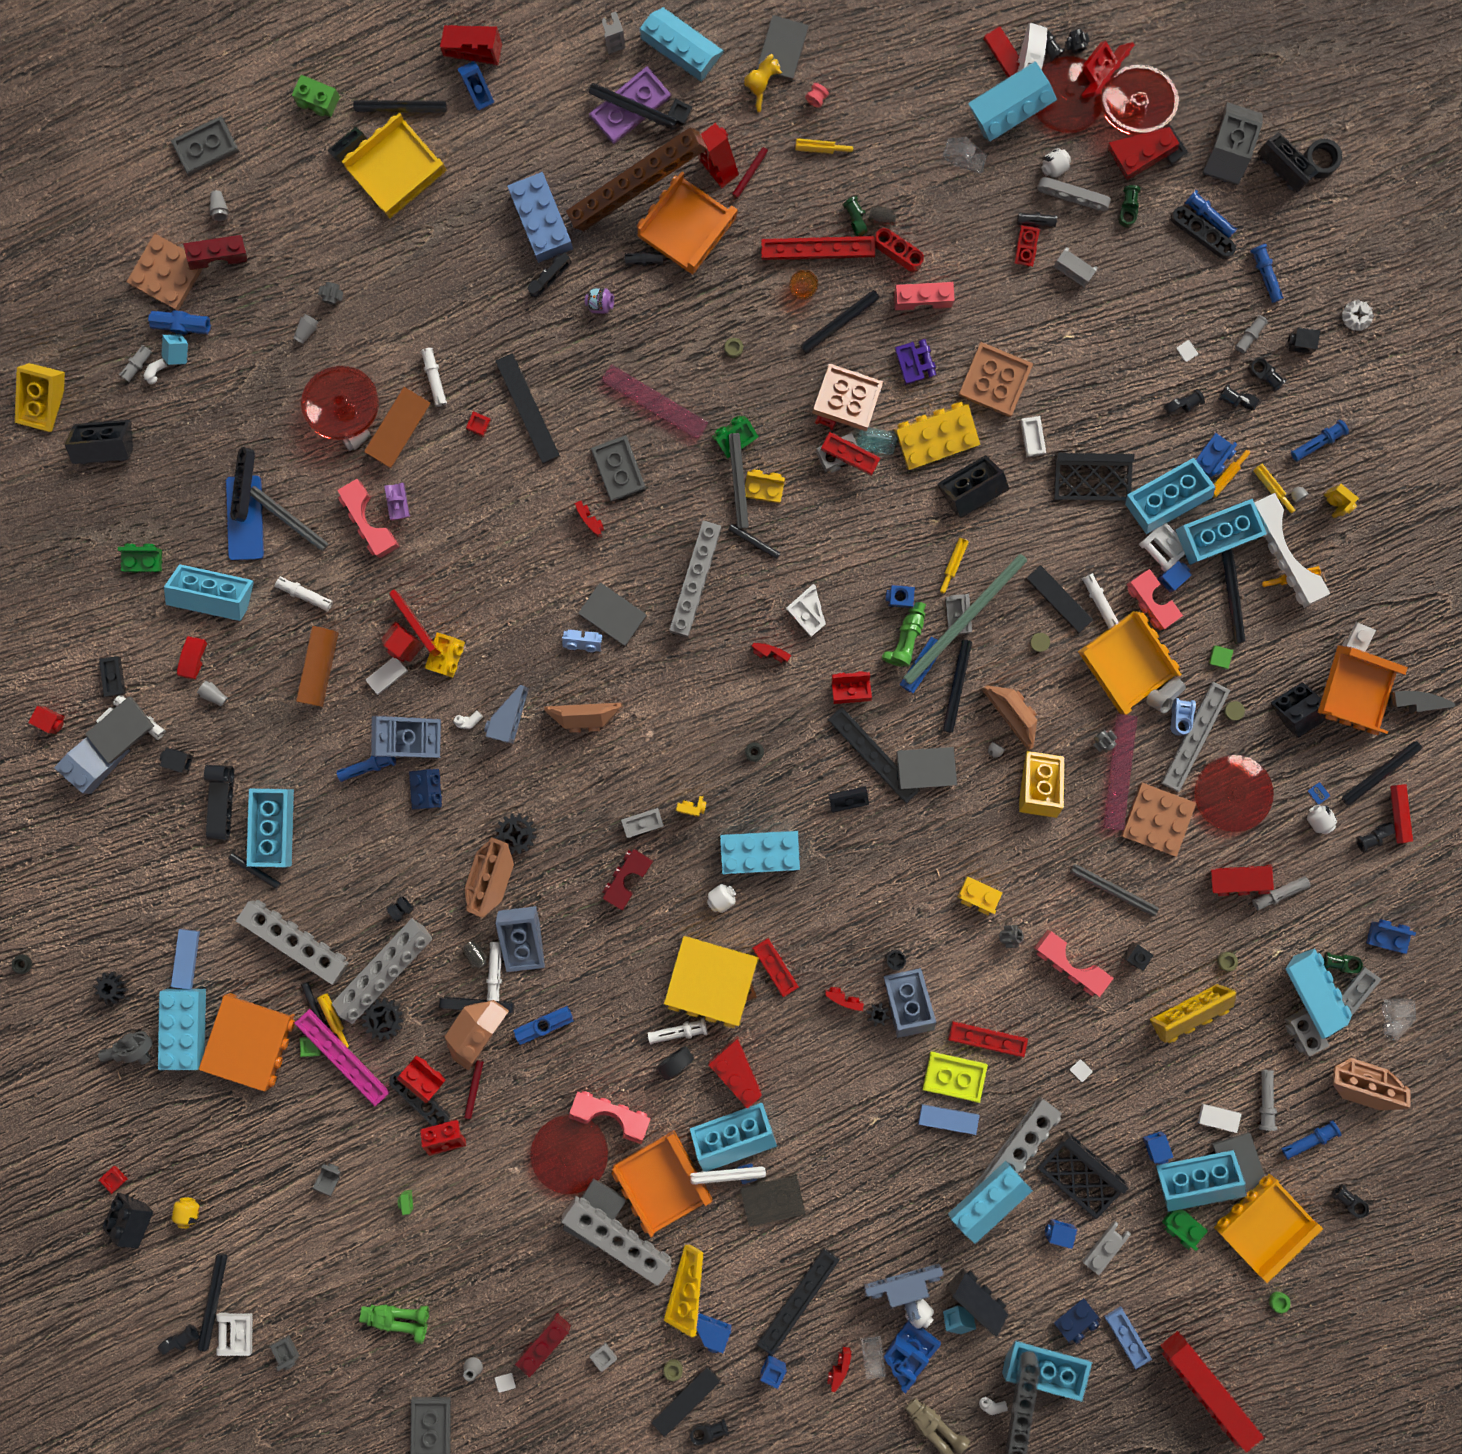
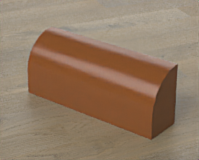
[364,387,430,468]
[296,626,339,707]

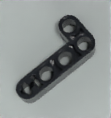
[204,765,234,841]

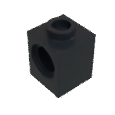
[1287,327,1320,354]
[160,748,194,773]
[1122,942,1154,971]

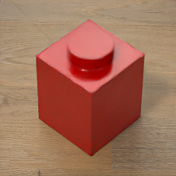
[28,706,65,734]

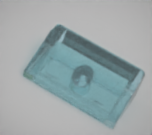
[857,427,897,455]

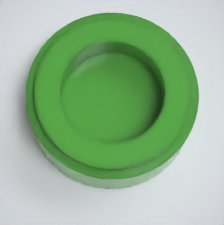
[1269,1292,1291,1313]

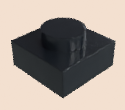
[668,98,693,126]

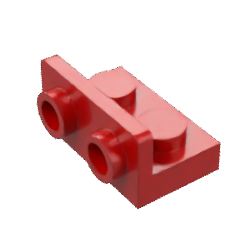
[397,1055,446,1103]
[420,1120,466,1156]

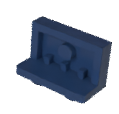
[409,769,442,810]
[1054,1298,1101,1345]

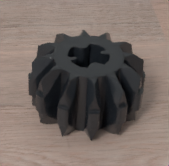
[92,971,128,1005]

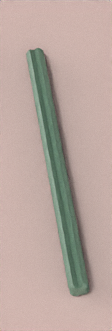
[903,554,1027,684]

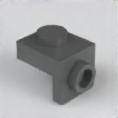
[313,1163,341,1197]
[270,1335,300,1371]

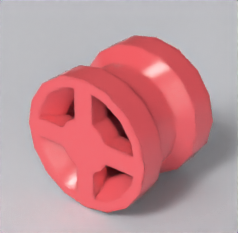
[805,83,829,108]

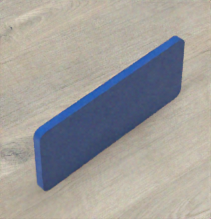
[226,476,264,560]

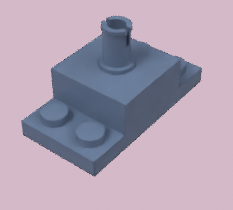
[371,716,441,758]
[864,1263,943,1322]

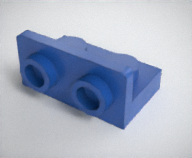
[1195,433,1237,478]
[1366,919,1416,954]

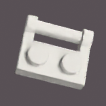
[1139,523,1185,572]
[216,1312,252,1356]

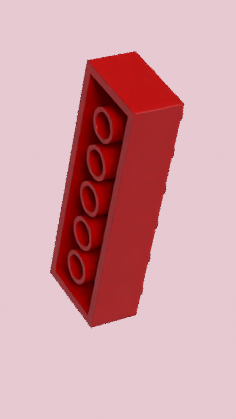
[1160,1331,1264,1453]

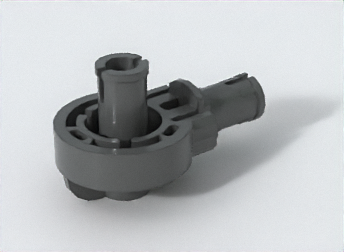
[98,1031,152,1065]

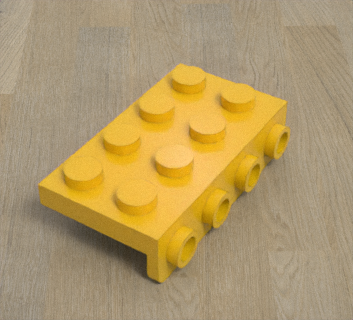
[894,402,981,470]

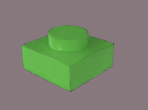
[398,1190,413,1215]

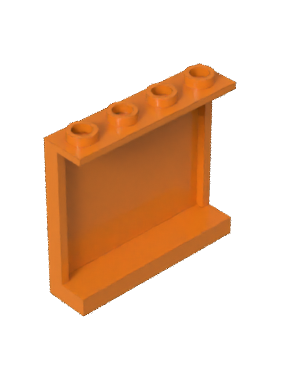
[637,171,738,275]
[1318,645,1408,736]
[199,993,295,1092]
[612,1130,712,1237]

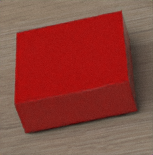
[465,411,491,437]
[99,1166,128,1194]

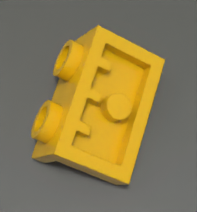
[745,469,785,504]
[1324,484,1359,518]
[425,632,465,678]
[676,796,706,817]
[957,876,1003,916]

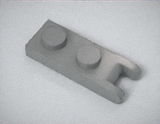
[1342,966,1382,1015]
[1082,1221,1131,1275]

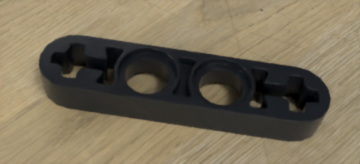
[1171,206,1236,259]
[230,447,255,522]
[438,997,514,1013]
[389,1070,450,1126]

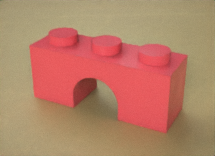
[894,282,955,311]
[1126,569,1183,631]

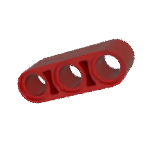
[875,228,924,272]

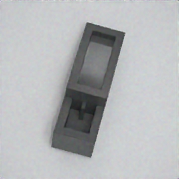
[1388,691,1455,713]

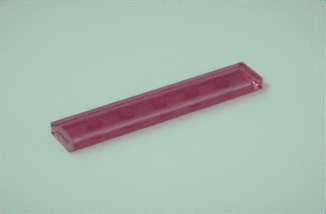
[601,364,708,440]
[1103,714,1138,830]

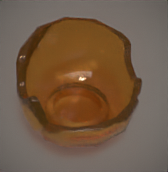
[789,270,818,299]

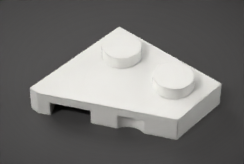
[786,584,826,637]

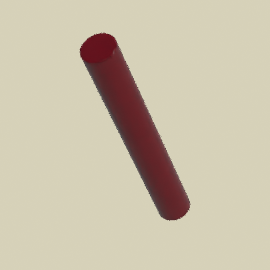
[732,147,768,199]
[464,1060,484,1119]

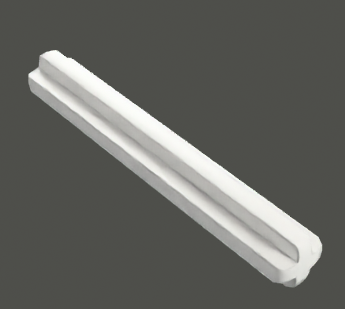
[690,1167,766,1184]

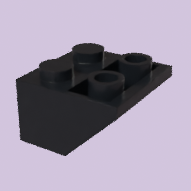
[1271,682,1327,738]
[102,1192,154,1248]

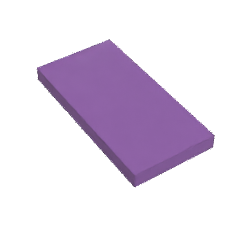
[589,67,671,144]

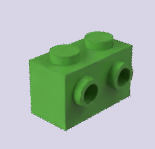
[292,75,340,117]

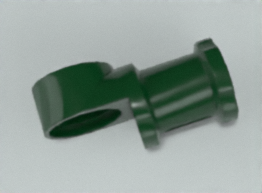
[1118,185,1141,228]
[842,196,868,237]
[1323,952,1363,974]

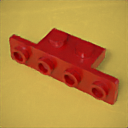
[1081,41,1135,98]

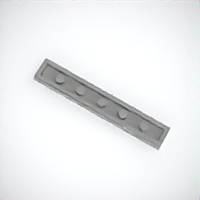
[1160,682,1230,792]

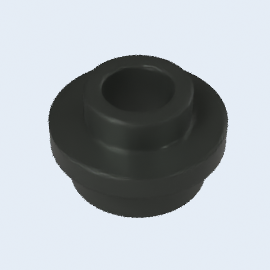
[745,742,764,762]
[12,954,32,974]

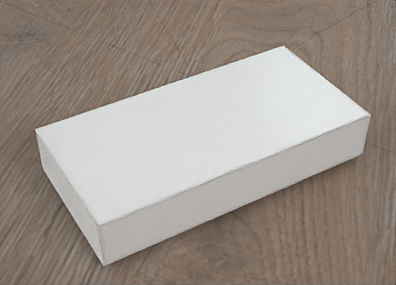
[1020,416,1046,457]
[366,658,408,695]
[1198,1103,1241,1133]

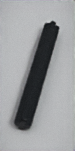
[589,83,677,129]
[353,100,447,113]
[800,290,879,353]
[1222,549,1246,644]
[943,639,972,733]
[1342,741,1422,805]
[197,1253,228,1351]

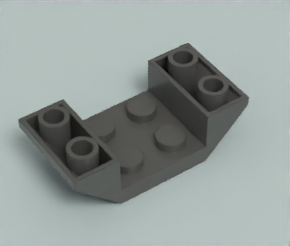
[1202,102,1263,185]

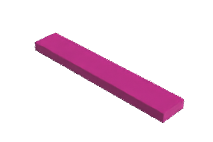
[294,1009,390,1106]

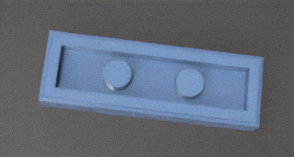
[171,929,200,989]
[918,1104,979,1135]
[1104,1306,1152,1369]

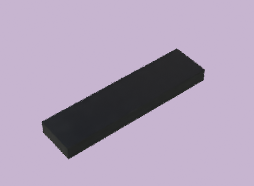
[1026,565,1093,634]
[651,1366,721,1437]

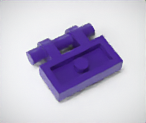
[895,339,936,385]

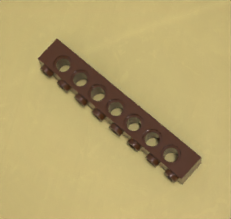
[566,127,708,231]

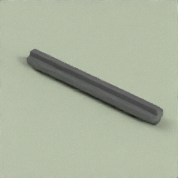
[728,433,749,529]
[250,486,328,551]
[1070,864,1159,916]

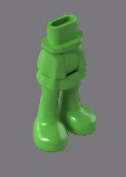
[882,602,926,667]
[359,1305,429,1344]

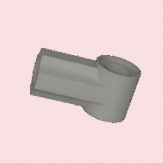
[1146,676,1186,713]

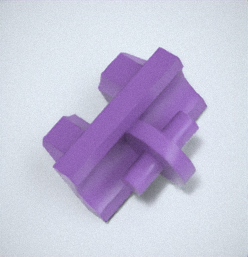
[384,483,410,520]

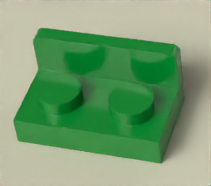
[712,416,759,458]
[118,544,162,572]
[1161,1209,1208,1251]

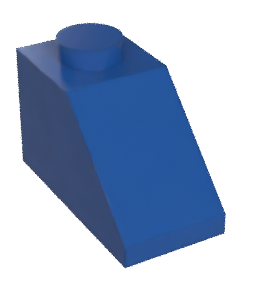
[458,61,495,110]
[697,1313,731,1353]

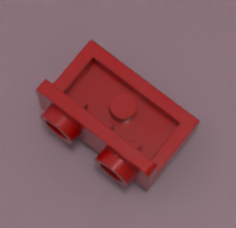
[831,671,872,704]

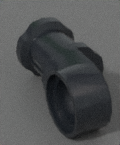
[1042,26,1065,62]
[1248,358,1287,392]
[1218,384,1260,411]
[1163,389,1205,414]
[1356,822,1396,853]
[1331,1183,1369,1218]
[157,1324,199,1356]
[690,1418,729,1445]

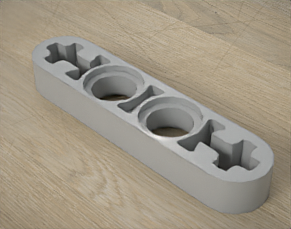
[1037,177,1111,211]

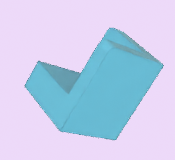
[162,334,188,365]
[943,1306,976,1334]

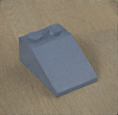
[484,685,529,744]
[54,737,130,794]
[496,906,545,972]
[884,968,936,1038]

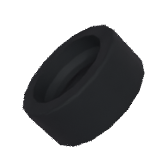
[1303,139,1342,179]
[656,1046,694,1080]

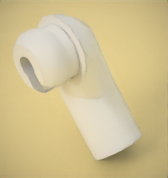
[144,358,167,384]
[454,710,483,729]
[979,1397,1008,1415]

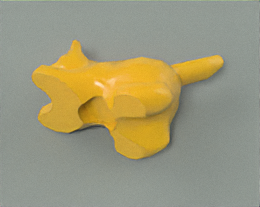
[744,54,782,112]

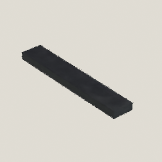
[496,353,560,464]
[828,707,920,804]
[756,1247,840,1356]

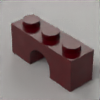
[183,235,247,270]
[602,848,654,910]
[515,1312,571,1378]

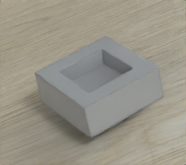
[589,1342,617,1372]

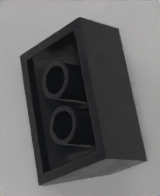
[1258,132,1319,193]
[65,419,133,465]
[937,455,1010,518]
[947,1268,1009,1337]

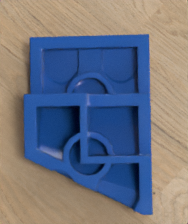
[884,1320,941,1393]

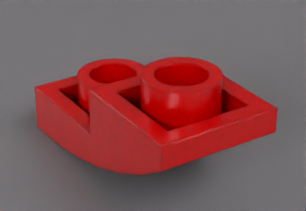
[1014,225,1040,267]
[574,501,604,538]
[177,636,208,680]
[751,643,792,663]
[825,987,864,1011]
[827,1347,852,1392]

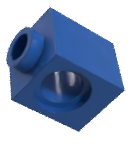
[1157,561,1191,593]
[886,585,915,608]
[1143,1131,1173,1164]
[1045,1219,1077,1249]
[760,1355,786,1389]

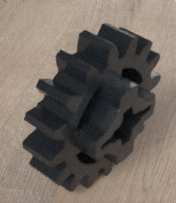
[495,813,537,854]
[362,997,405,1040]

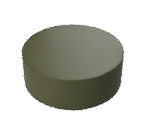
[724,338,743,358]
[1030,633,1050,652]
[1224,701,1245,721]
[1217,952,1238,972]
[663,1359,683,1381]

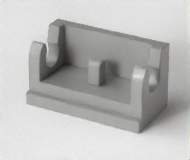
[602,11,626,54]
[1053,247,1098,288]
[946,594,972,635]

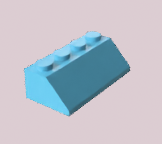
[640,8,724,82]
[968,61,1057,141]
[164,564,253,621]
[1286,948,1352,1039]
[690,1103,777,1172]
[1156,1150,1246,1212]
[948,1161,1033,1244]
[1002,1341,1092,1401]

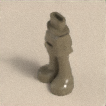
[904,1398,970,1454]

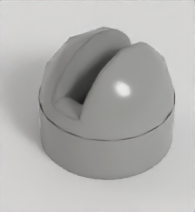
[1291,487,1309,503]
[988,742,1005,758]

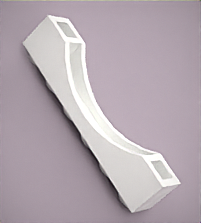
[1254,493,1330,608]

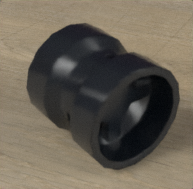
[386,896,414,922]
[885,949,906,970]

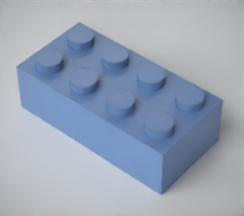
[508,172,573,263]

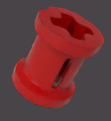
[815,415,837,431]

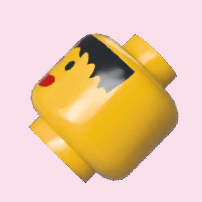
[172,1197,200,1229]

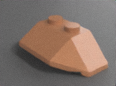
[981,686,1037,750]
[544,703,623,733]
[465,837,514,917]
[444,1000,509,1071]
[1333,1058,1410,1110]

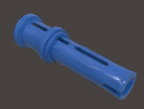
[1184,190,1237,238]
[1250,244,1284,303]
[1291,420,1349,462]
[337,756,396,782]
[1281,1120,1342,1160]

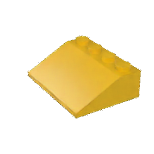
[1149,984,1236,1043]

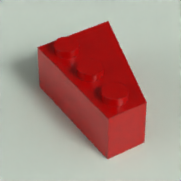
[440,25,502,66]
[698,123,739,188]
[1108,127,1179,181]
[381,621,424,662]
[1211,864,1274,896]
[709,1035,762,1109]

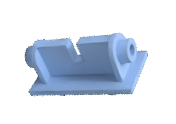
[562,629,602,652]

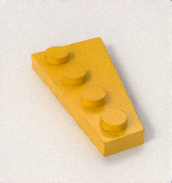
[664,1245,703,1337]

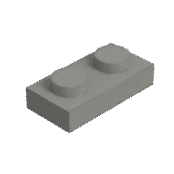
[621,808,664,838]

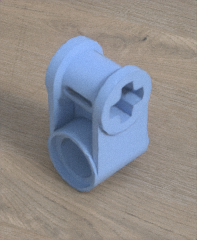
[1170,698,1196,736]

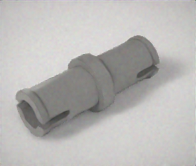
[1235,315,1268,353]
[119,345,152,382]

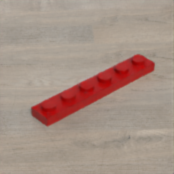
[761,236,875,260]

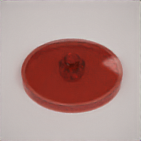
[1035,56,1107,133]
[1101,65,1179,136]
[301,366,379,440]
[1195,755,1274,832]
[530,1114,608,1194]

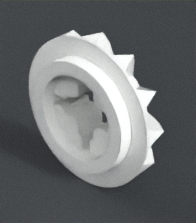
[1342,300,1374,331]

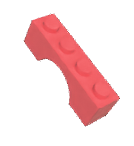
[337,479,399,558]
[1034,930,1114,997]
[568,1091,651,1144]

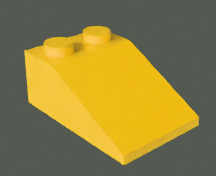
[15,363,65,432]
[1019,751,1064,818]

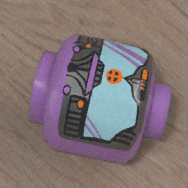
[585,288,614,314]

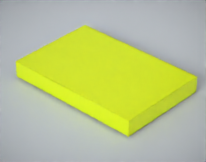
[922,1051,988,1103]

